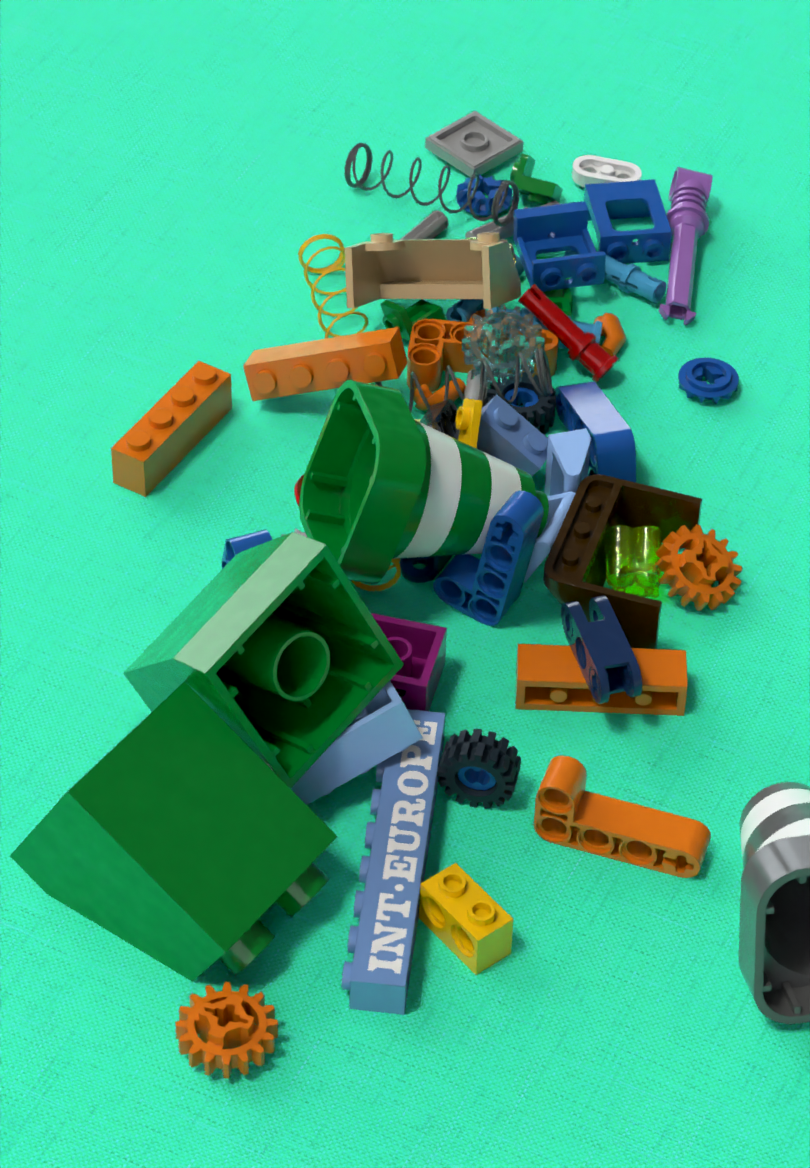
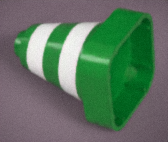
[299,380,549,584]

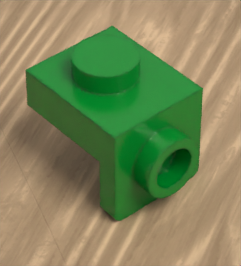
[510,153,563,205]
[380,299,446,341]

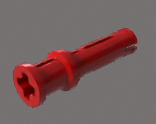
[518,284,619,383]

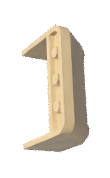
[344,232,521,309]

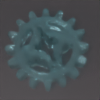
[462,304,545,385]

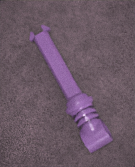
[658,167,713,325]

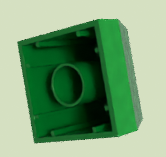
[123,532,404,789]
[10,681,338,982]

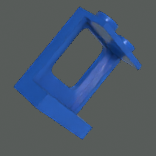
[584,179,672,264]
[513,201,606,291]

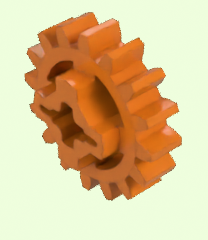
[654,524,742,611]
[175,982,278,1078]

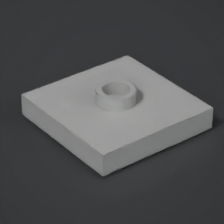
[425,111,524,179]

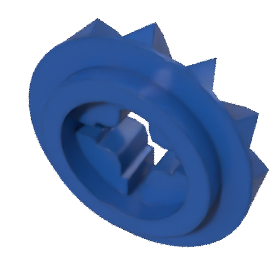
[456,174,512,216]
[678,358,739,404]

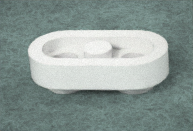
[572,155,642,188]

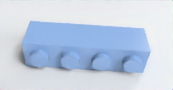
[291,681,423,805]

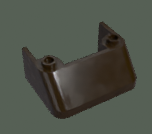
[543,474,702,649]

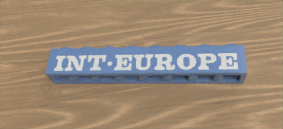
[342,709,445,1015]

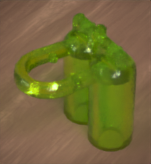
[605,525,663,598]

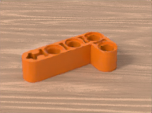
[407,319,558,392]
[534,755,711,878]

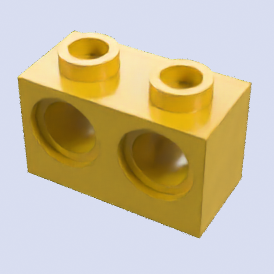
[419,863,514,975]

